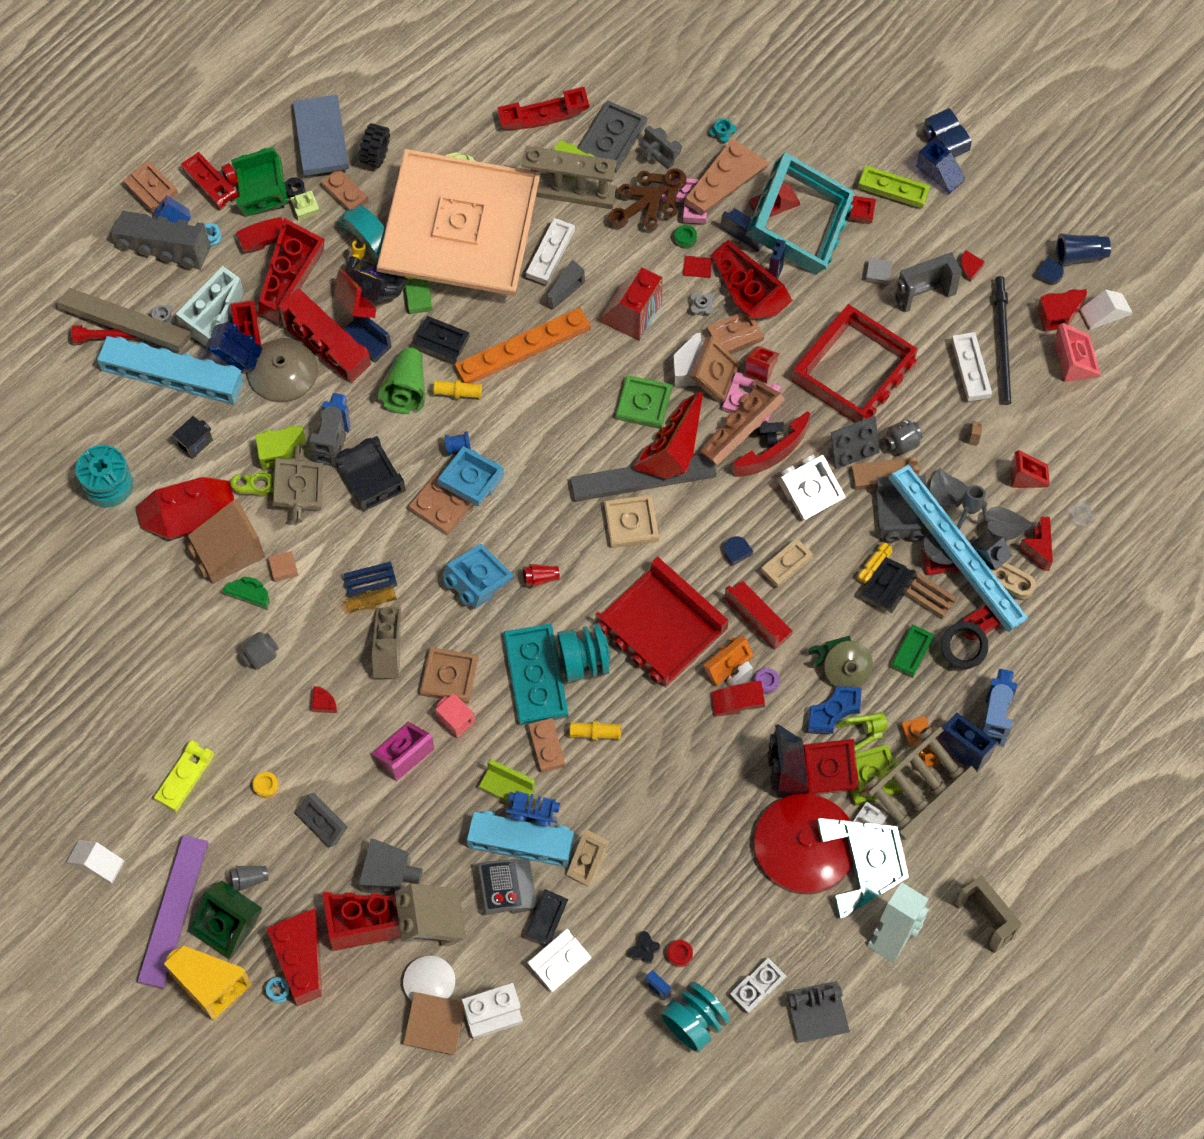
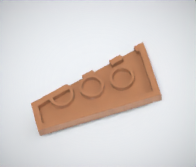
[683,138,770,215]
[700,379,785,465]

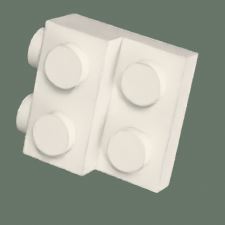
[777,454,845,521]

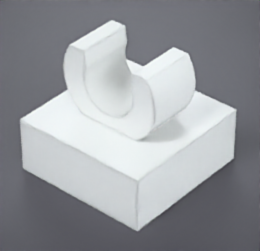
[853,802,888,825]

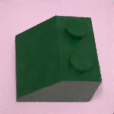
[188,880,263,959]

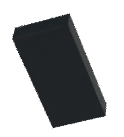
[524,889,568,947]

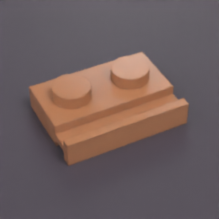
[123,160,178,213]
[707,312,764,354]

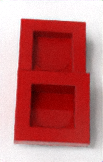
[235,217,283,252]
[711,681,765,717]

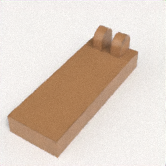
[851,456,920,490]

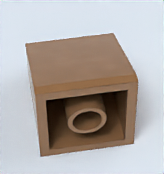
[187,499,265,584]

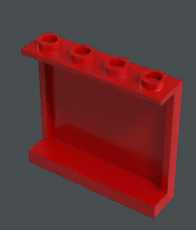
[595,556,729,688]

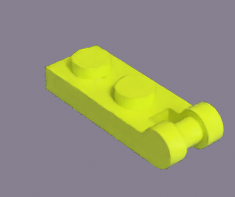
[154,740,214,813]

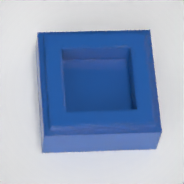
[646,970,672,1000]

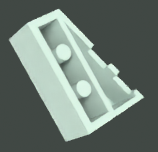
[176,266,244,353]
[867,882,929,963]

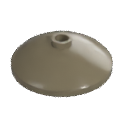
[247,338,318,403]

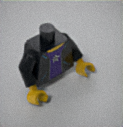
[344,241,413,302]

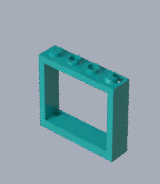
[746,152,855,275]

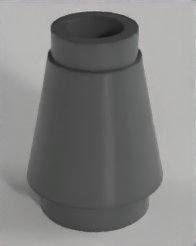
[230,865,269,891]

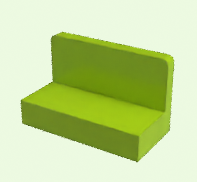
[479,759,536,808]

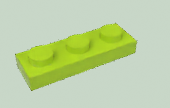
[858,165,931,209]

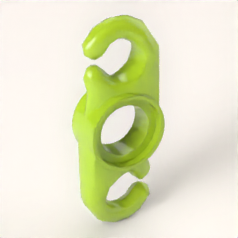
[230,472,274,496]

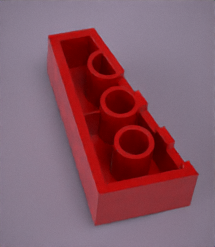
[258,218,325,324]

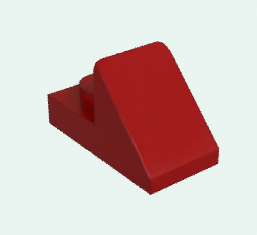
[749,183,800,217]
[1019,517,1053,571]

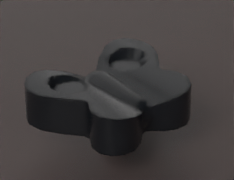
[629,931,660,964]

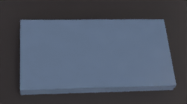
[293,95,349,176]

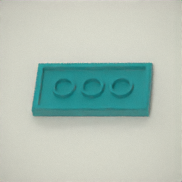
[503,623,569,725]

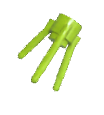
[836,712,888,751]

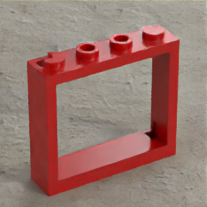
[792,304,918,423]

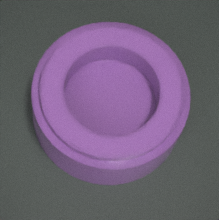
[754,668,779,694]

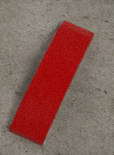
[497,86,590,129]
[732,411,811,477]

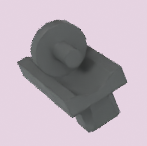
[640,125,682,169]

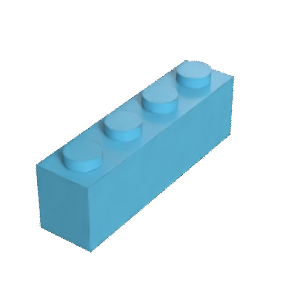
[467,810,574,868]

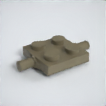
[272,445,323,523]

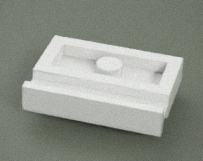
[527,929,591,992]

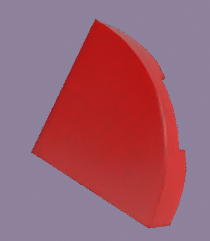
[961,250,985,281]
[312,686,337,713]

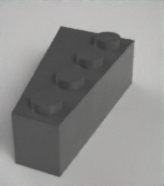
[111,211,211,270]

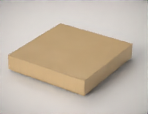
[604,495,659,548]

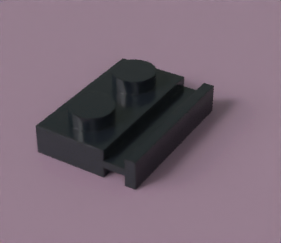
[412,316,470,364]
[860,557,917,613]

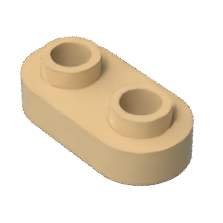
[990,562,1036,599]

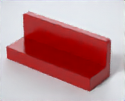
[334,270,377,318]
[724,581,793,650]

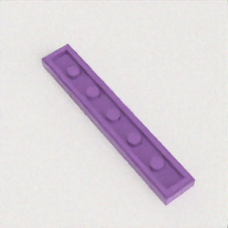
[138,835,209,989]

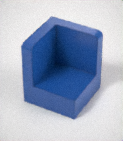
[154,195,191,223]

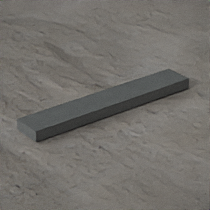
[571,454,717,502]

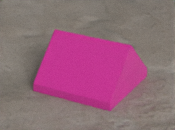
[371,721,434,781]

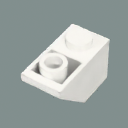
[673,333,704,387]

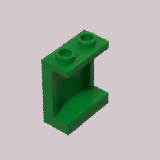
[231,147,288,217]

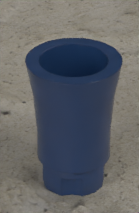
[1056,233,1111,266]

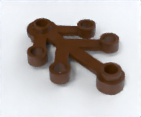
[609,168,687,231]

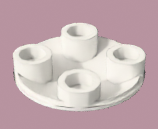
[403,956,455,1001]

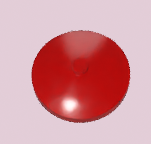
[754,794,853,895]

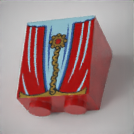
[599,267,663,341]

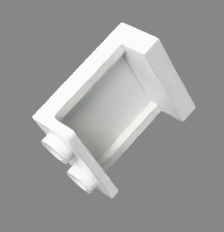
[462,983,523,1039]

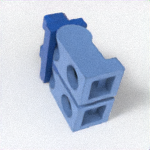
[982,669,1017,747]

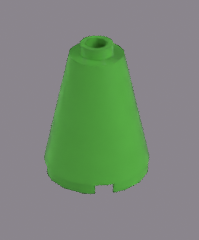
[378,348,425,414]

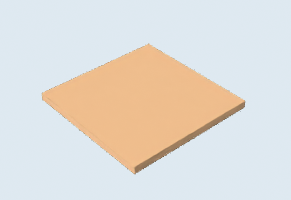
[377,149,540,296]

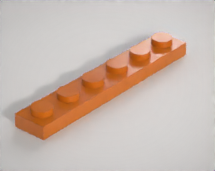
[455,307,591,384]

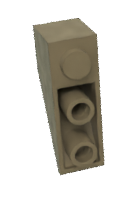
[372,607,401,678]

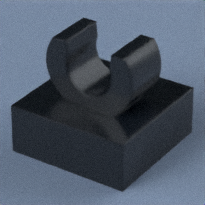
[758,422,784,446]

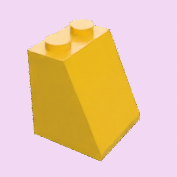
[164,946,252,1021]

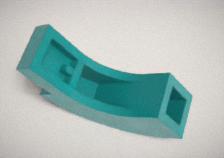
[337,205,386,266]

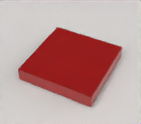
[803,739,859,795]

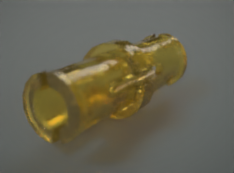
[345,585,397,614]

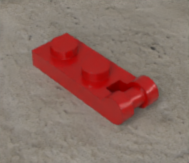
[181,151,238,210]

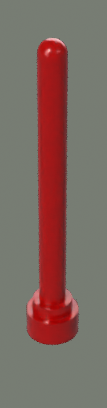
[72,325,142,344]

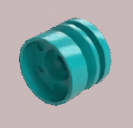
[76,445,133,508]
[557,624,610,682]
[660,981,730,1053]

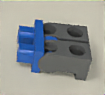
[309,393,351,467]

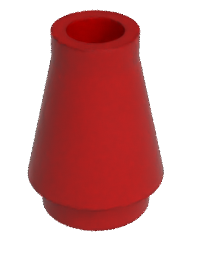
[523,564,560,588]

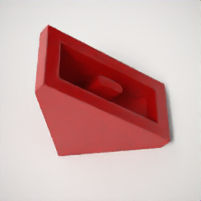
[231,300,261,349]
[745,346,780,384]
[1010,450,1050,488]

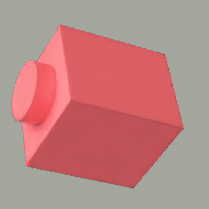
[435,693,475,738]

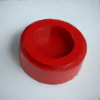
[221,163,239,186]
[667,940,693,968]

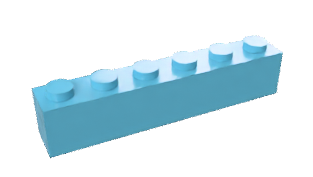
[97,336,244,405]

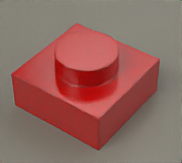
[850,196,876,223]

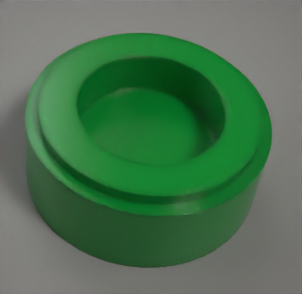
[674,225,697,249]

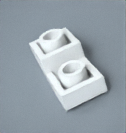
[730,958,787,1013]

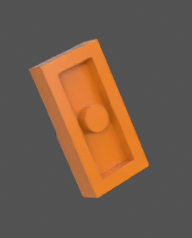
[704,635,754,686]
[901,716,942,771]

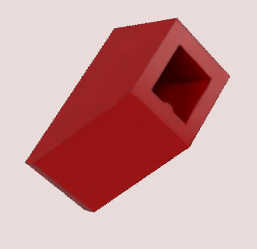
[1037,289,1087,332]

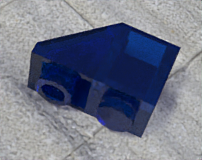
[916,138,965,194]

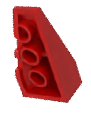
[711,240,793,318]
[633,392,703,479]

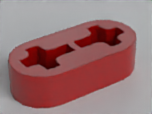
[961,605,1001,640]

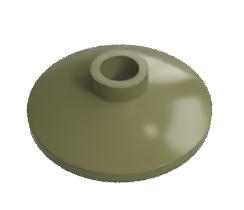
[824,640,873,687]

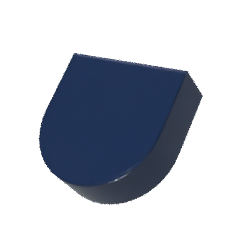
[1035,257,1064,285]
[724,536,753,566]

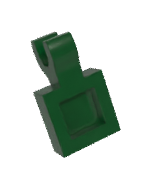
[808,636,851,667]

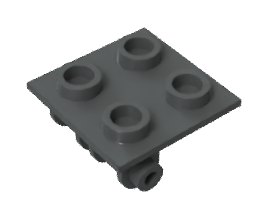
[828,416,880,469]
[786,981,850,1043]

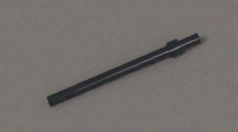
[994,276,1012,405]

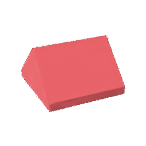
[1054,323,1101,382]

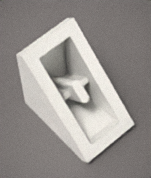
[1080,289,1133,330]
[67,840,125,884]

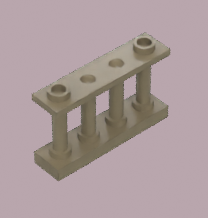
[521,146,617,209]
[859,726,978,840]

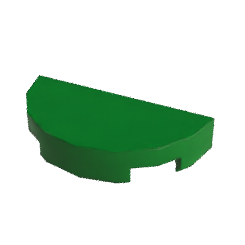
[222,577,270,610]

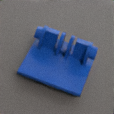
[506,791,560,826]

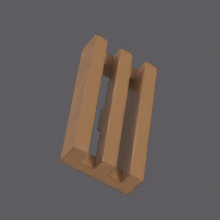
[905,571,957,619]

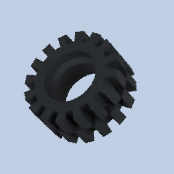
[359,123,390,168]

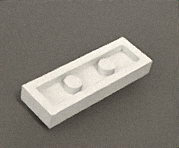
[526,218,575,285]
[951,332,992,402]

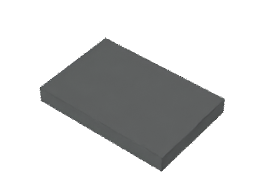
[578,100,647,173]

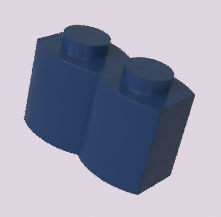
[923,108,972,161]

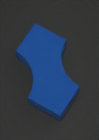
[808,686,862,734]

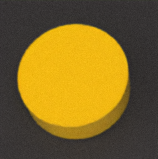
[252,772,279,799]

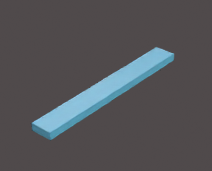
[889,465,1028,632]

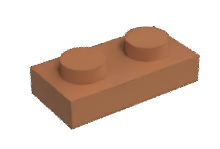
[321,170,369,210]
[528,718,566,773]

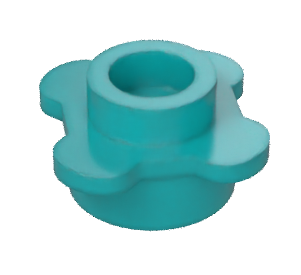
[710,118,737,142]

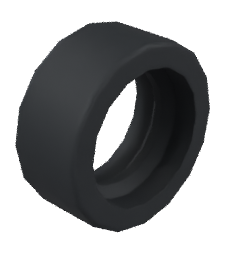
[941,622,988,669]

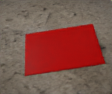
[683,256,712,278]

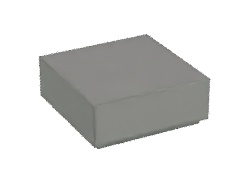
[866,258,892,285]

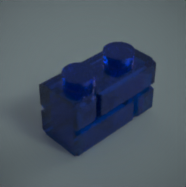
[206,322,263,373]

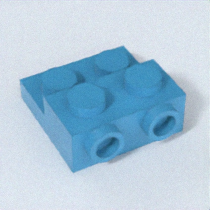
[437,446,504,507]
[442,544,514,609]

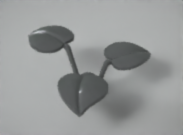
[923,468,1032,564]

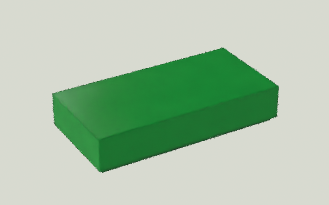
[891,624,935,678]

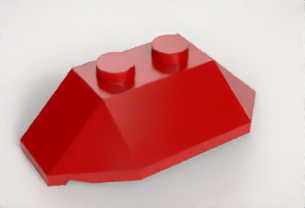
[136,477,235,540]

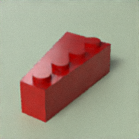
[279,287,371,384]
[323,892,401,951]

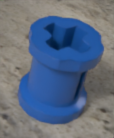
[444,431,471,456]

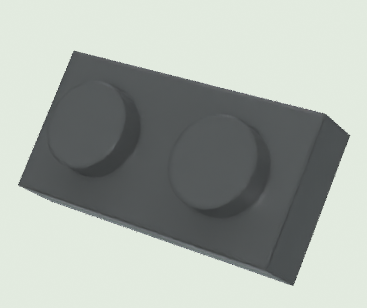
[296,793,348,847]

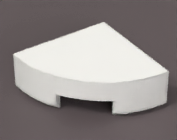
[726,661,753,686]

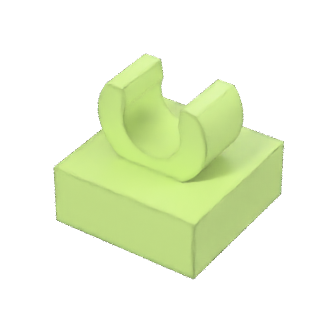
[290,191,320,221]

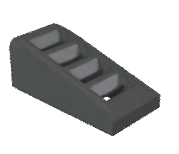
[547,260,585,310]

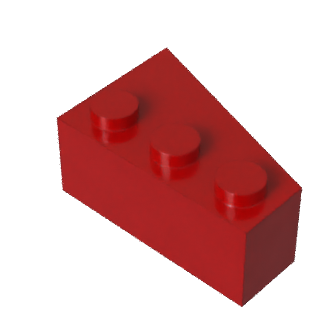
[266,908,322,1006]

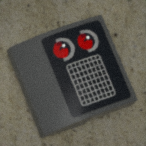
[478,859,537,915]

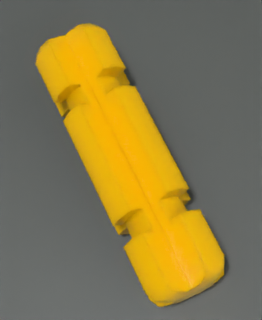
[857,542,892,585]

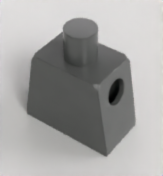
[359,838,423,894]

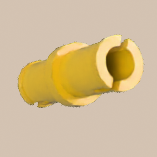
[433,380,482,399]
[570,721,622,741]

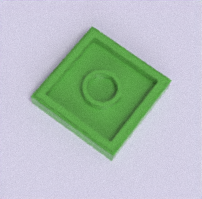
[616,375,673,429]

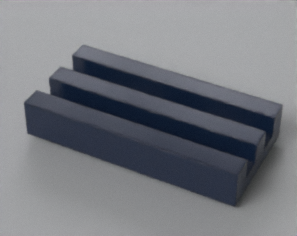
[769,239,786,279]
[344,561,397,598]

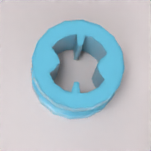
[204,223,222,247]
[266,977,291,1003]

